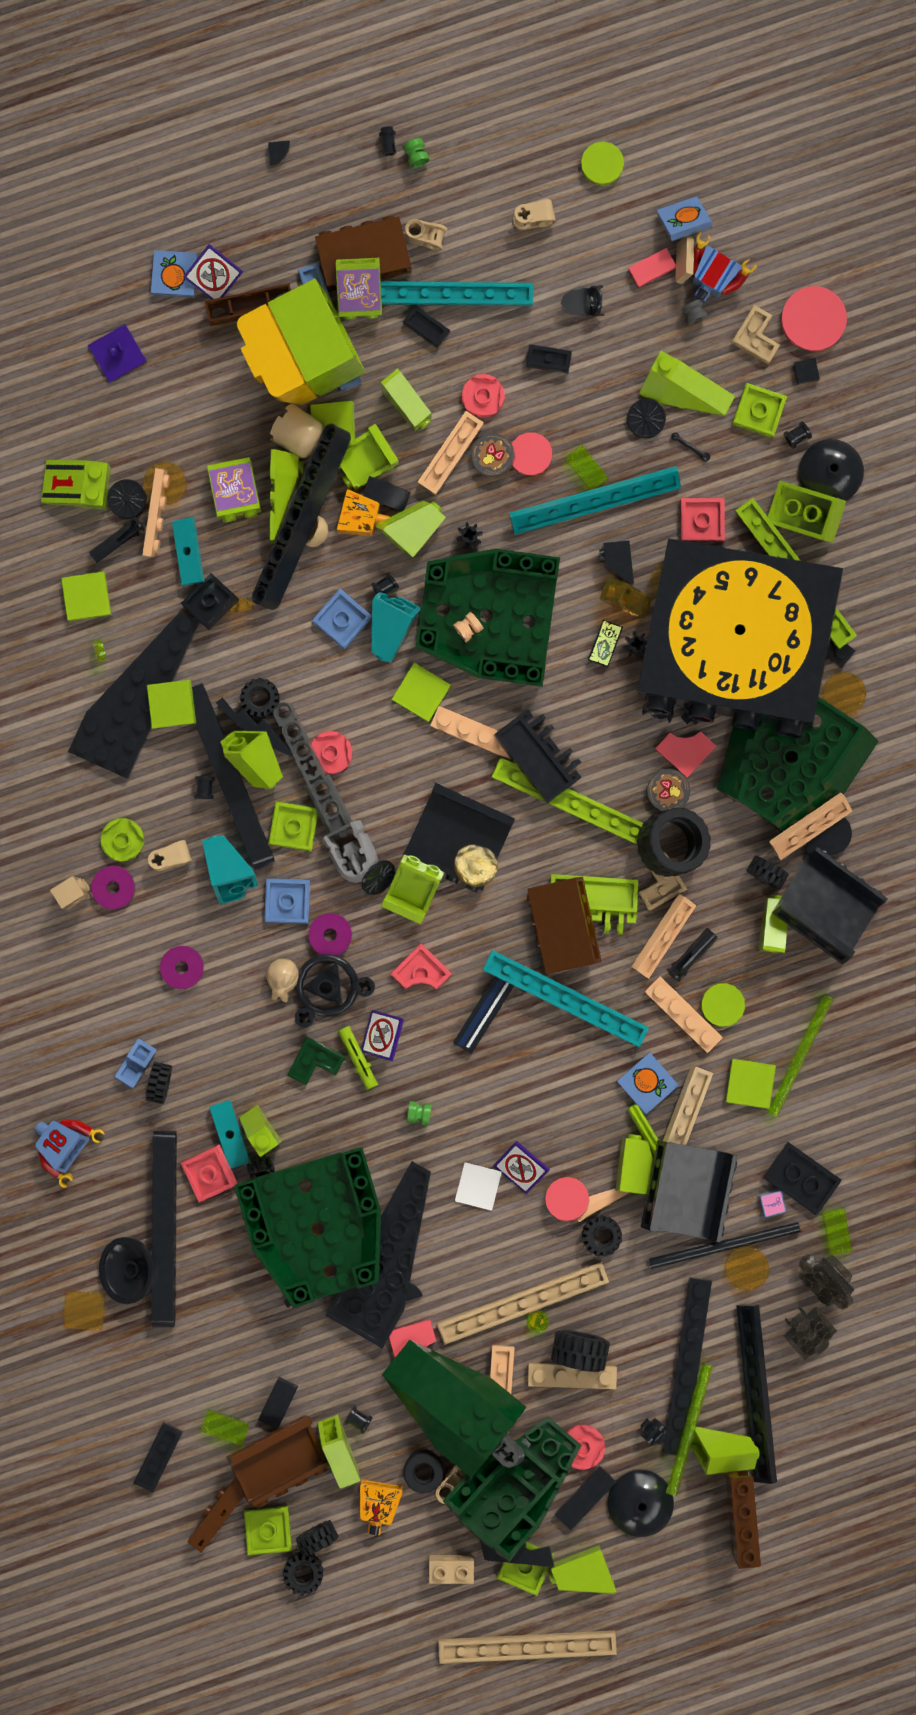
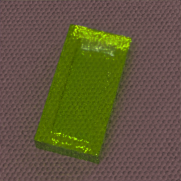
[565,444,609,490]
[822,1207,852,1255]
[201,1409,250,1446]

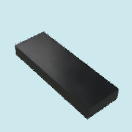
[134,1422,183,1493]
[555,1465,616,1530]

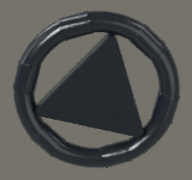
[295,954,358,1017]

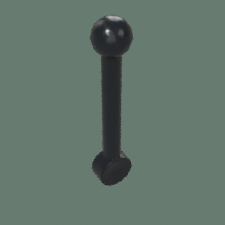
[671,432,710,461]

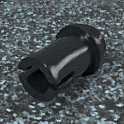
[379,126,397,156]

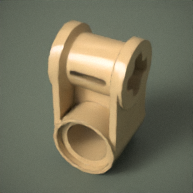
[513,199,556,230]
[405,219,447,251]
[148,840,192,871]
[435,1465,466,1504]

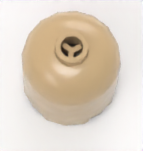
[270,404,324,458]

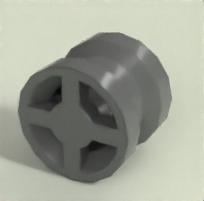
[681,300,708,325]

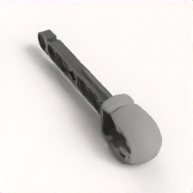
[273,702,378,883]

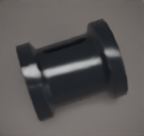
[784,421,812,449]
[371,572,399,594]
[194,776,215,799]
[355,977,375,997]
[295,1008,315,1027]
[344,1405,373,1434]

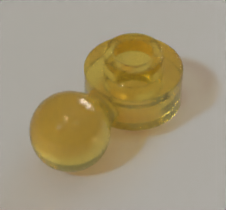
[221,597,255,619]

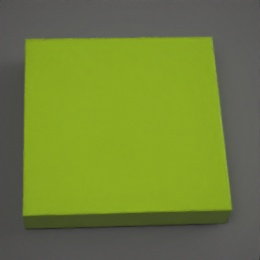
[732,383,787,438]
[311,401,355,446]
[61,571,112,622]
[392,663,451,722]
[147,680,196,729]
[269,801,318,852]
[725,1059,776,1109]
[244,1505,292,1555]
[496,1542,554,1596]

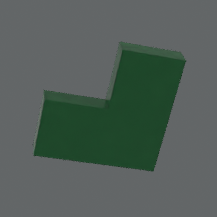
[287,1036,346,1085]

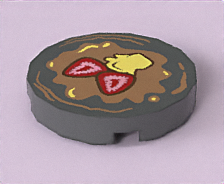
[472,433,515,477]
[647,769,691,811]

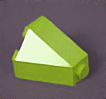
[221,731,283,789]

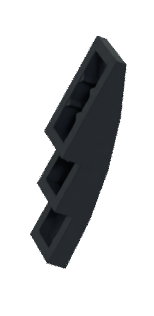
[216,697,293,757]

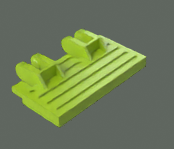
[551,874,638,935]

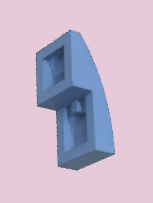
[114,1039,157,1090]

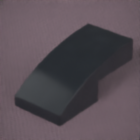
[362,476,411,512]
[258,1377,298,1429]

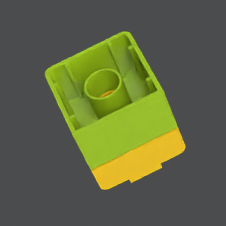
[237,278,366,405]

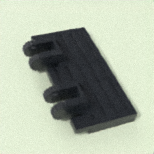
[494,710,582,804]

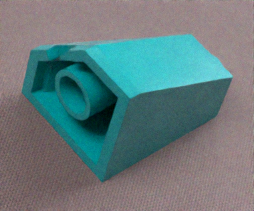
[371,592,422,663]
[202,835,259,905]

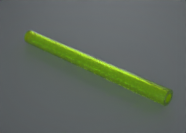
[767,994,834,1117]
[666,1363,713,1496]

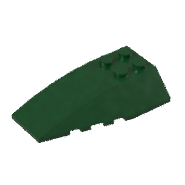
[382,1340,526,1478]
[443,1417,582,1561]

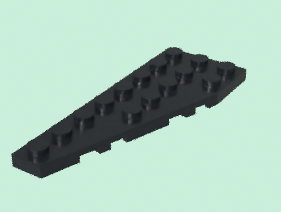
[68,612,200,779]
[325,1161,431,1349]

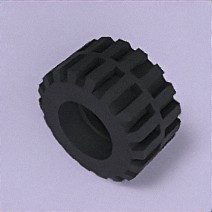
[551,1330,610,1372]

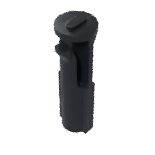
[89,516,145,563]
[666,928,718,982]

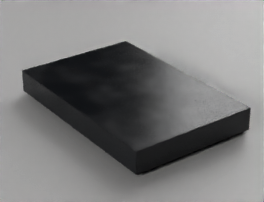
[763,1141,842,1216]

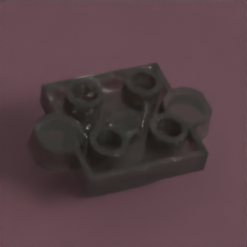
[797,1254,855,1310]
[783,1306,837,1361]

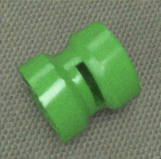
[403,138,430,168]
[407,1101,432,1126]

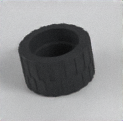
[637,807,711,877]

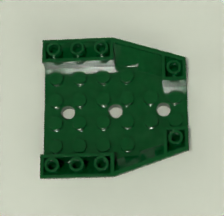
[416,548,560,687]
[716,697,879,833]
[234,1147,381,1308]

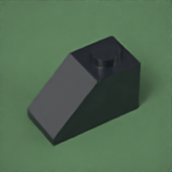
[599,540,634,587]

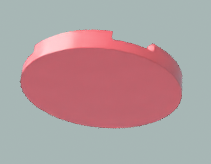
[781,286,847,352]

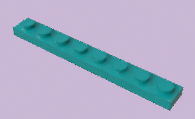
[381,281,533,307]
[509,466,681,535]
[482,950,649,1047]

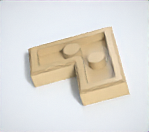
[732,305,780,365]
[638,852,687,911]

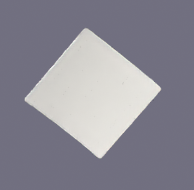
[455,1162,502,1210]

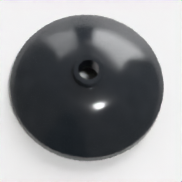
[799,439,864,501]
[99,1237,155,1304]
[608,1469,674,1537]

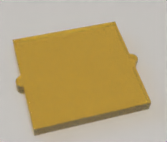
[63,1291,106,1330]

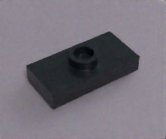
[526,344,572,374]

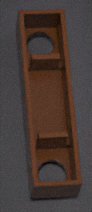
[205,283,291,326]
[187,1477,244,1553]

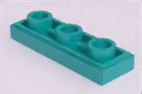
[172,517,205,586]
[209,1099,251,1169]

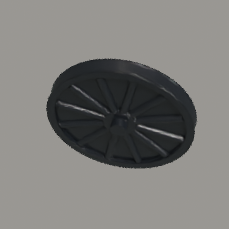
[627,399,666,438]
[107,479,147,519]
[361,860,396,895]

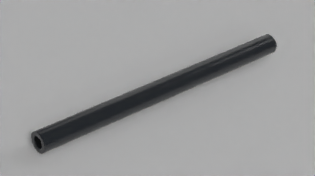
[649,1222,801,1269]

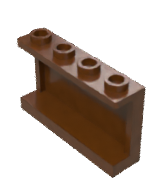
[315,216,412,292]
[527,877,602,974]
[226,1415,330,1508]
[725,1470,761,1569]

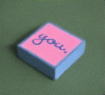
[759,1190,786,1217]

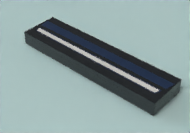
[453,976,514,1054]

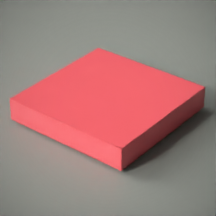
[680,498,725,543]
[181,1144,238,1203]

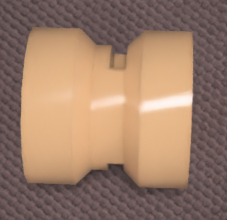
[453,612,484,642]

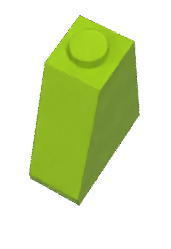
[381,368,432,432]
[376,501,446,557]
[758,894,788,953]
[239,1105,282,1157]
[615,1134,653,1195]
[318,1415,361,1489]
[689,1427,759,1475]
[548,1545,616,1593]

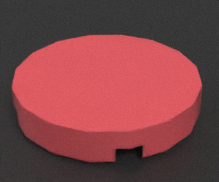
[462,374,505,418]
[512,433,552,476]
[310,731,353,775]
[545,1177,590,1222]
[567,1425,605,1470]

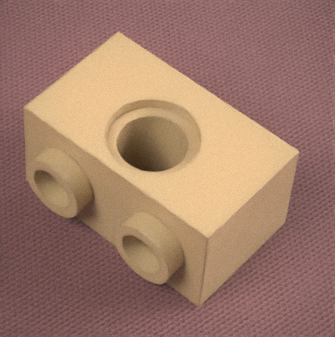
[50,876,91,910]
[429,1555,474,1584]

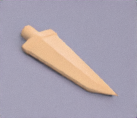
[577,1188,630,1222]

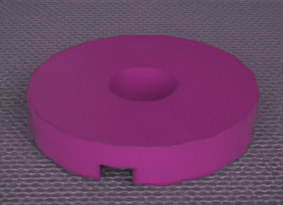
[91,866,136,909]
[308,913,352,955]
[160,946,204,989]

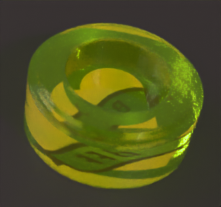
[93,639,106,662]
[527,1310,549,1333]

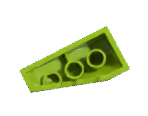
[639,351,735,416]
[270,449,304,544]

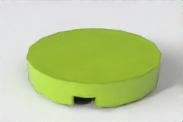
[581,141,624,186]
[101,818,145,862]
[701,983,745,1027]

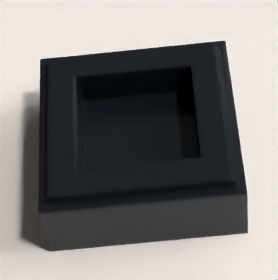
[793,358,820,385]

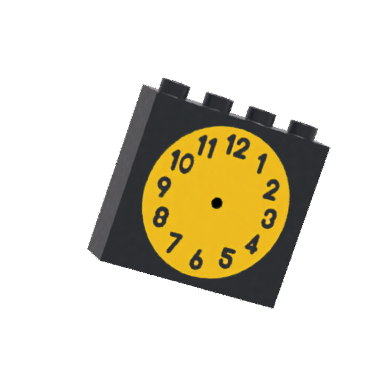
[637,538,843,738]

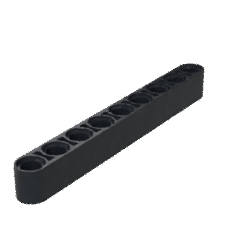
[252,424,351,610]
[192,683,275,870]
[151,1130,177,1328]

